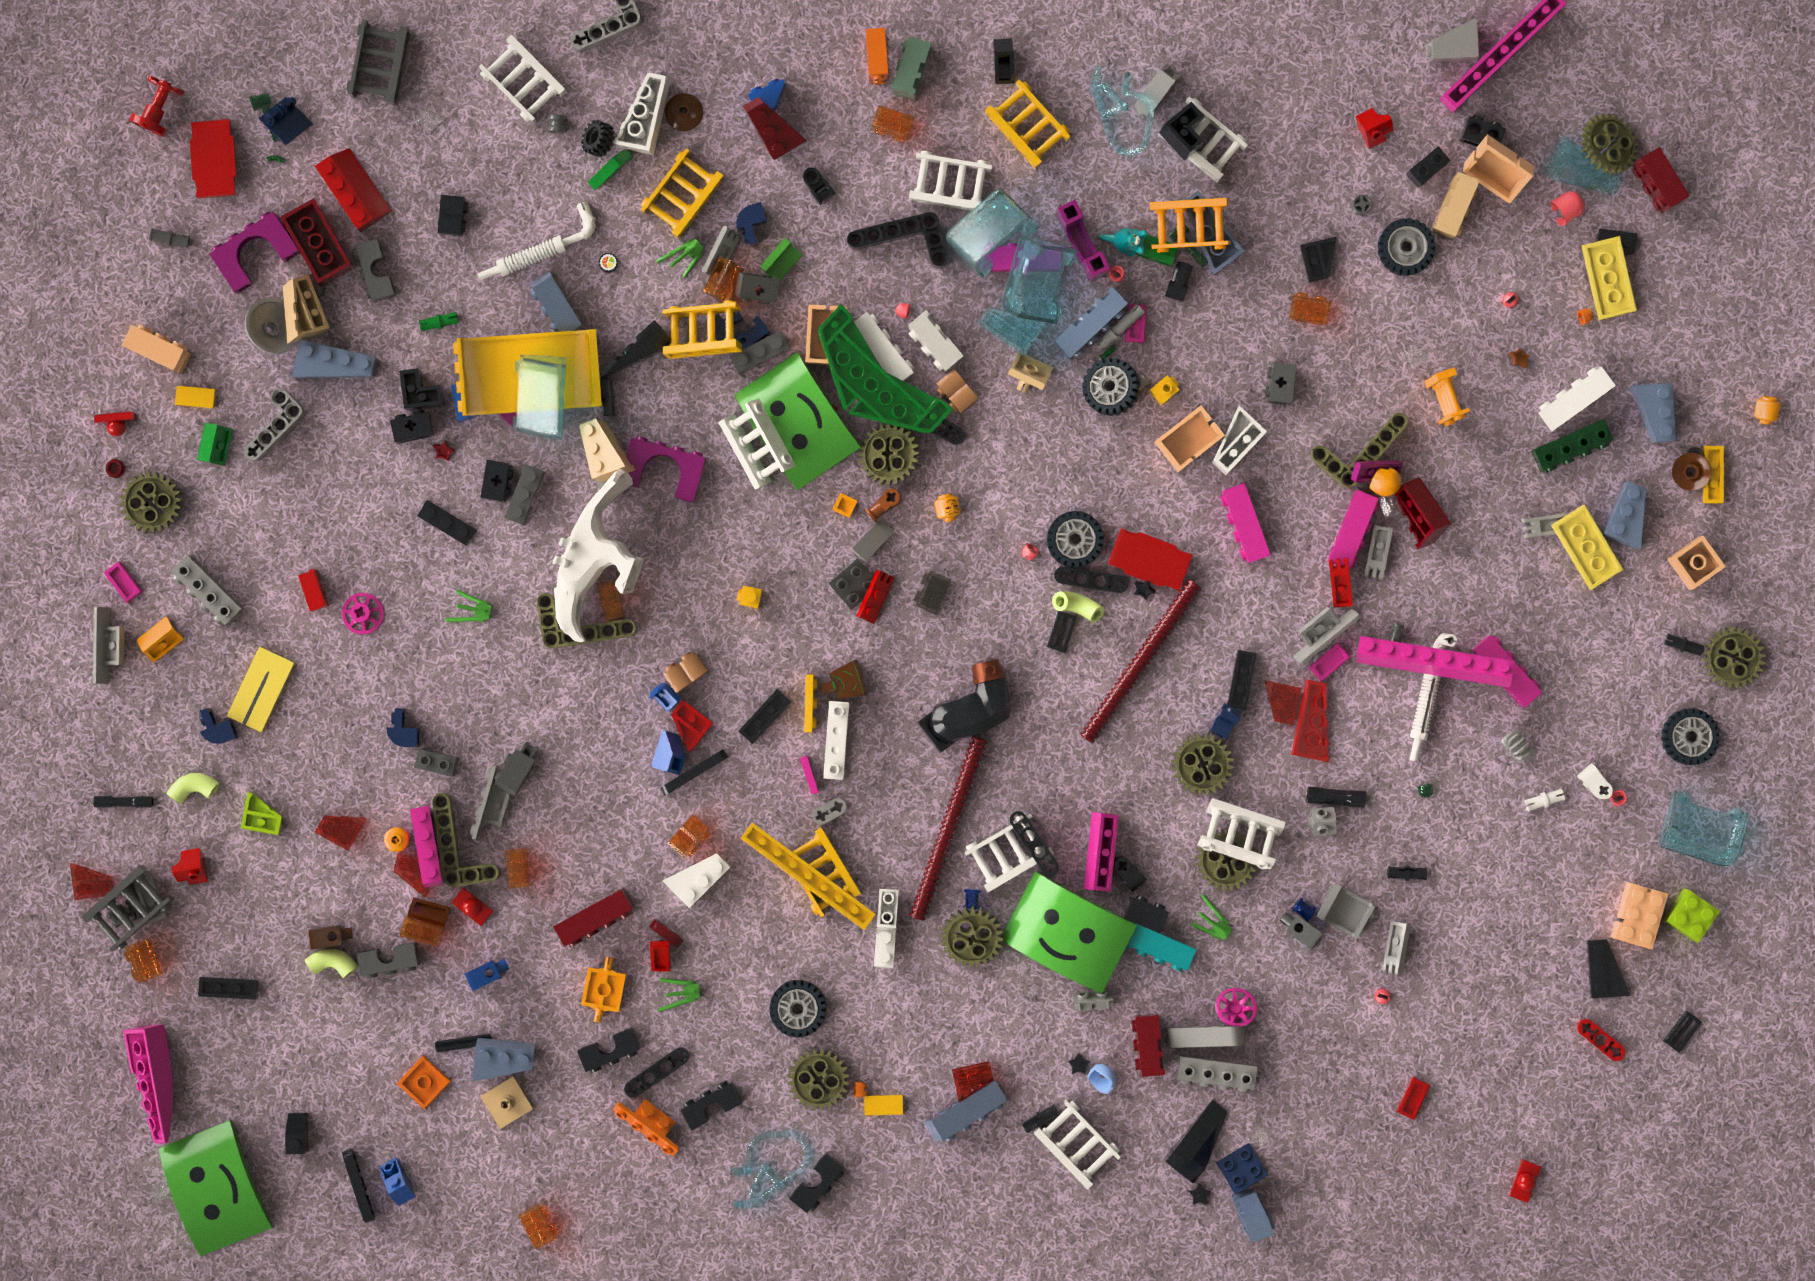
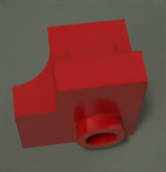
[1356,108,1394,149]
[172,848,208,885]

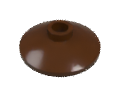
[665,93,703,131]
[1672,452,1711,491]

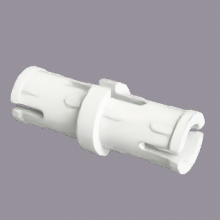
[1524,788,1565,812]

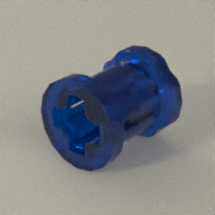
[963,889,981,909]
[1291,897,1317,922]

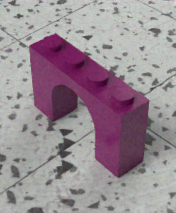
[1056,199,1110,283]
[209,212,300,294]
[626,436,706,503]

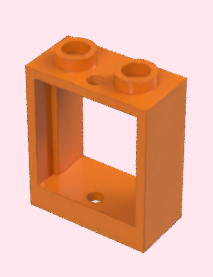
[866,28,889,85]

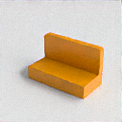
[137,617,184,663]

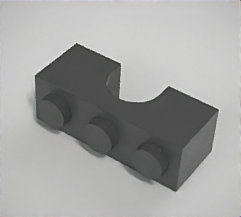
[354,239,397,302]
[730,331,790,375]
[504,464,546,526]
[357,942,420,979]

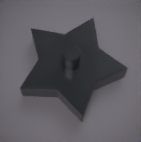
[1134,580,1156,600]
[1068,1053,1090,1074]
[1189,1183,1211,1205]

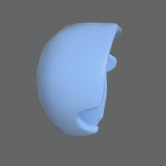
[1088,1064,1117,1094]

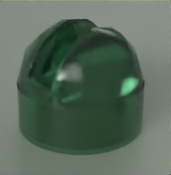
[1417,784,1433,798]

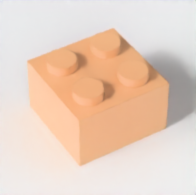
[1667,535,1726,590]

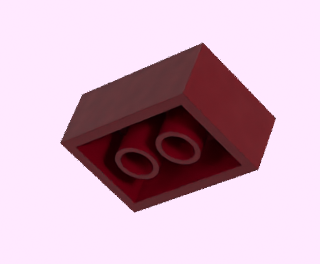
[1632,147,1690,213]

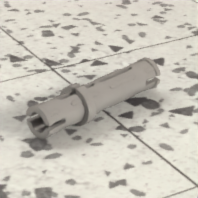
[1095,304,1146,352]

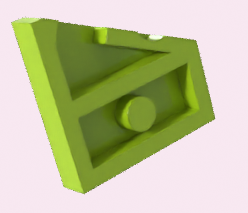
[241,792,283,835]

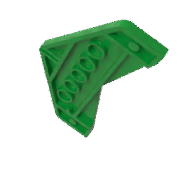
[818,304,953,434]

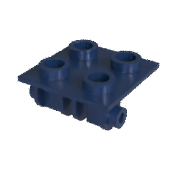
[259,97,313,146]
[1216,1143,1268,1195]

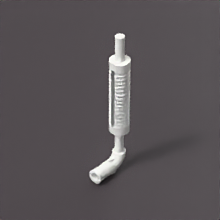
[477,201,596,281]
[1410,633,1457,761]

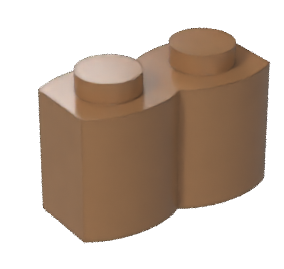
[936,369,978,414]
[663,652,708,694]

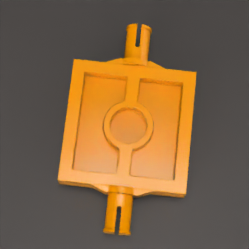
[581,957,627,1023]

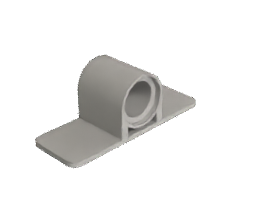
[852,520,894,561]

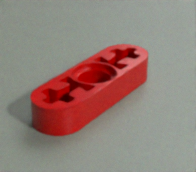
[1577,1019,1625,1061]

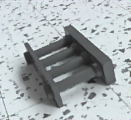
[346,19,410,105]
[81,865,174,952]

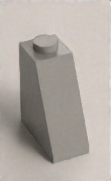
[1426,19,1479,62]
[1134,64,1182,118]

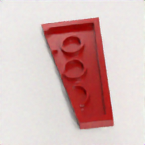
[1291,680,1329,762]

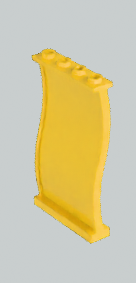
[453,329,602,416]

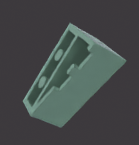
[890,36,931,101]

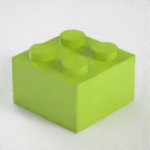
[1662,888,1720,943]

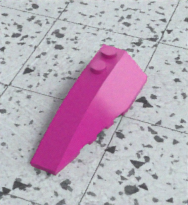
[123,1024,173,1143]

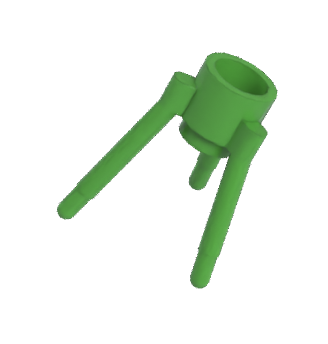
[657,238,704,278]
[445,590,492,622]
[1191,894,1232,940]
[658,978,700,1012]

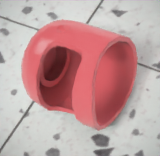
[1551,191,1585,226]

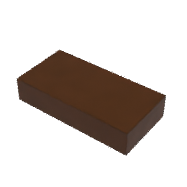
[407,897,450,927]

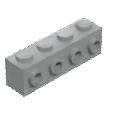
[171,555,245,626]
[1176,1055,1257,1092]

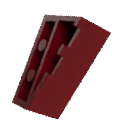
[742,97,807,160]
[1395,477,1451,550]
[1131,1014,1165,1077]

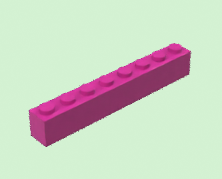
[1439,0,1567,113]
[1356,636,1515,688]

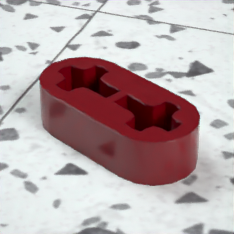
[649,919,684,948]

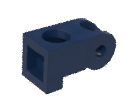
[735,316,770,350]

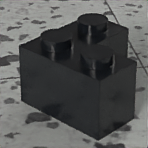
[1159,102,1204,161]
[399,368,445,411]

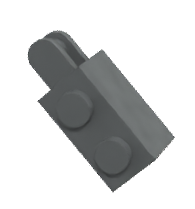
[494,742,538,797]

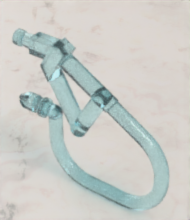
[1089,66,1154,156]
[730,1130,811,1209]

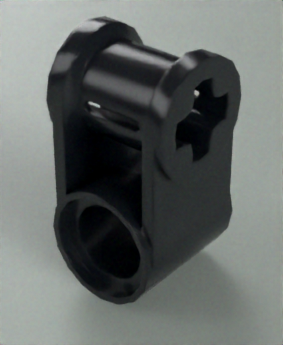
[803,167,835,205]
[1113,856,1147,892]

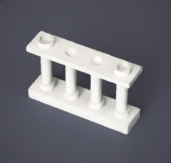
[479,35,567,124]
[1158,97,1248,183]
[909,151,992,213]
[718,399,796,490]
[823,701,849,780]
[1197,798,1286,870]
[964,812,1054,892]
[1033,1100,1121,1189]

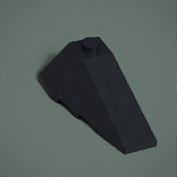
[600,320,671,378]
[1164,1099,1227,1183]

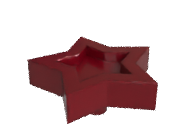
[433,440,455,462]

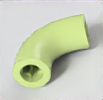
[1052,591,1104,623]
[166,773,220,804]
[305,948,359,978]

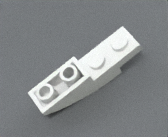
[874,889,899,969]

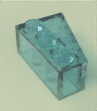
[977,306,1048,356]

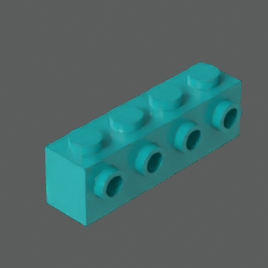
[1126,922,1197,972]

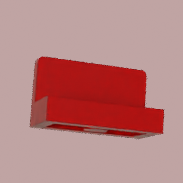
[298,569,329,612]

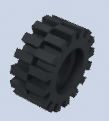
[581,119,615,157]

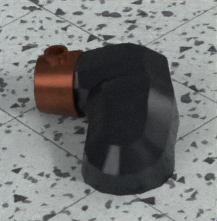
[930,659,1011,743]

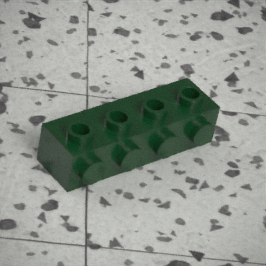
[1531,419,1614,473]

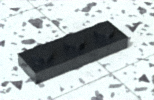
[417,500,476,546]
[1227,650,1257,710]
[738,689,791,744]
[198,977,258,1000]

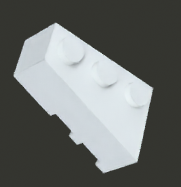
[908,310,963,373]
[1212,406,1267,475]
[663,853,731,908]

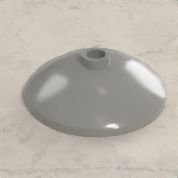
[245,298,298,354]

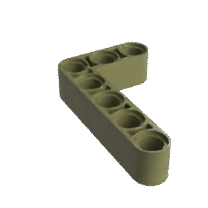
[1310,413,1408,489]
[537,593,637,648]
[432,793,501,887]

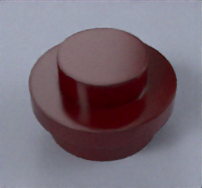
[106,459,125,478]

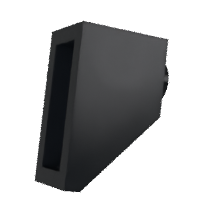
[993,38,1014,84]
[285,1113,309,1154]

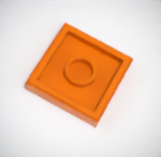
[397,1055,451,1110]

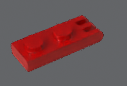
[1329,558,1353,608]
[856,569,894,624]

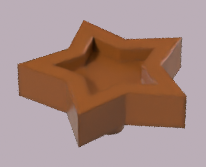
[1509,347,1530,369]

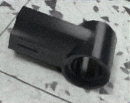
[1165,261,1193,302]

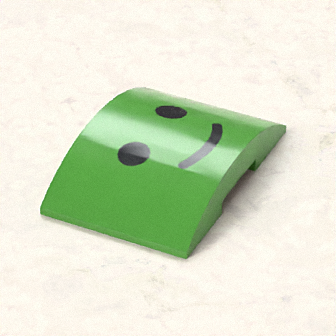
[735,352,861,490]
[1003,871,1137,993]
[159,1120,273,1256]

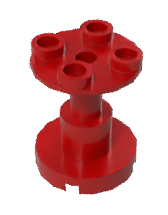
[129,75,185,137]

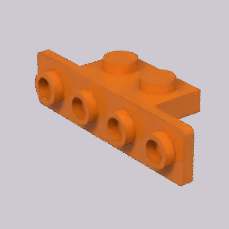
[613,1099,680,1156]

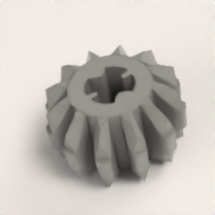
[1502,730,1534,763]

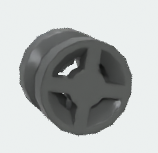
[548,115,567,133]
[1351,195,1372,216]
[106,904,131,928]

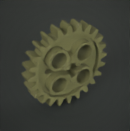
[1580,113,1639,175]
[858,424,921,486]
[119,471,183,534]
[1702,627,1766,689]
[1171,733,1234,795]
[1195,829,1256,891]
[941,906,1003,968]
[787,1048,850,1111]

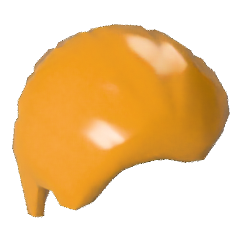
[1369,468,1402,497]

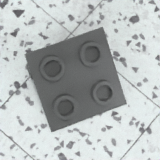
[829,558,873,610]

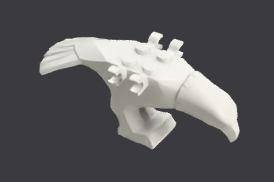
[552,469,644,642]

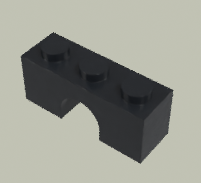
[577,1027,641,1074]
[680,1080,743,1131]
[789,1152,844,1213]

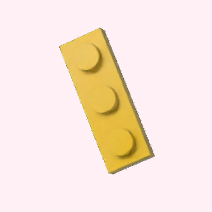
[1703,446,1724,504]
[804,674,818,732]

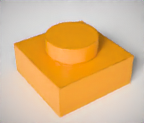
[832,493,858,519]

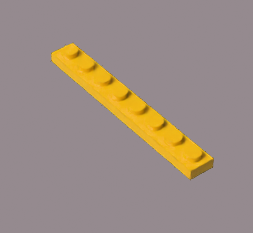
[740,822,876,930]

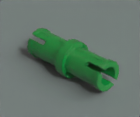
[419,312,459,332]

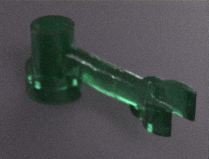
[249,92,279,142]
[1168,223,1208,268]

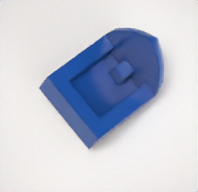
[650,683,681,712]

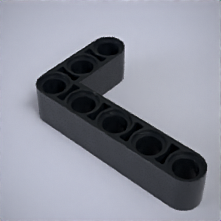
[847,212,948,269]

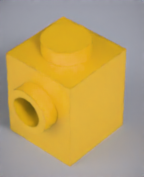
[1149,375,1180,406]
[737,586,763,609]

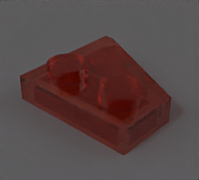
[1265,680,1302,726]
[315,815,367,852]
[393,853,430,897]
[70,863,113,900]
[952,1061,994,1102]

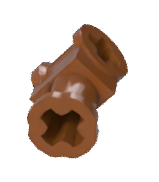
[865,488,901,523]

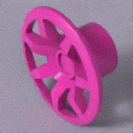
[342,593,384,634]
[1215,988,1258,1027]

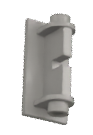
[1073,989,1113,1012]

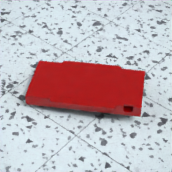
[190,119,236,199]
[1107,528,1192,591]

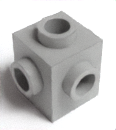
[1307,807,1337,836]

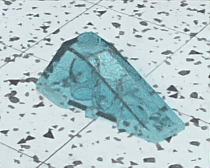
[1539,135,1624,196]

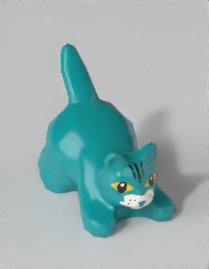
[1098,228,1147,257]

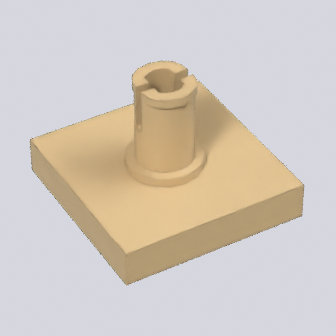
[1008,352,1053,393]
[480,1076,534,1129]

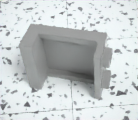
[1315,882,1376,939]

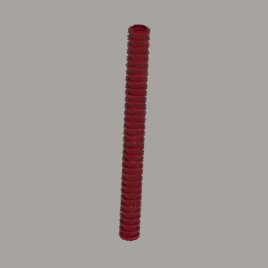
[1080,580,1202,743]
[909,736,988,921]

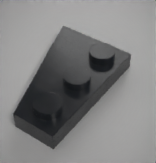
[1587,939,1630,998]

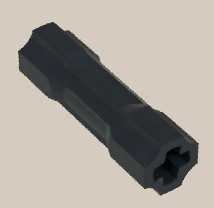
[1306,787,1366,808]

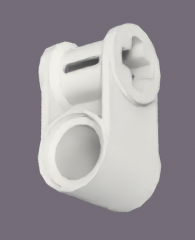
[1577,763,1613,799]

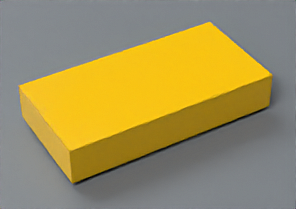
[175,386,216,409]
[864,1094,903,1115]

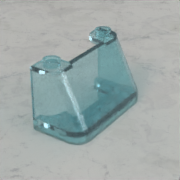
[946,189,1040,278]
[1002,236,1078,324]
[512,354,567,440]
[1658,790,1749,867]

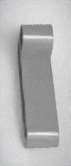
[570,0,642,52]
[244,389,305,462]
[1166,1024,1245,1048]

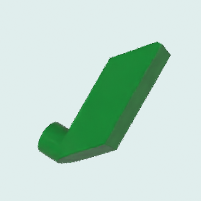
[588,150,633,191]

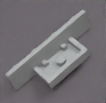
[93,607,125,684]
[1293,607,1361,665]
[470,765,510,840]

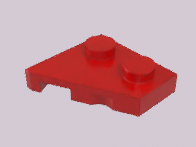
[671,700,713,752]

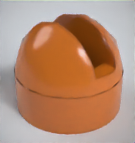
[1577,308,1593,325]
[854,1082,868,1097]

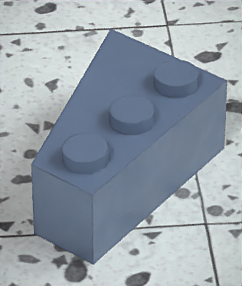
[530,271,582,332]
[1629,383,1676,443]
[1602,481,1646,550]
[472,1038,535,1082]

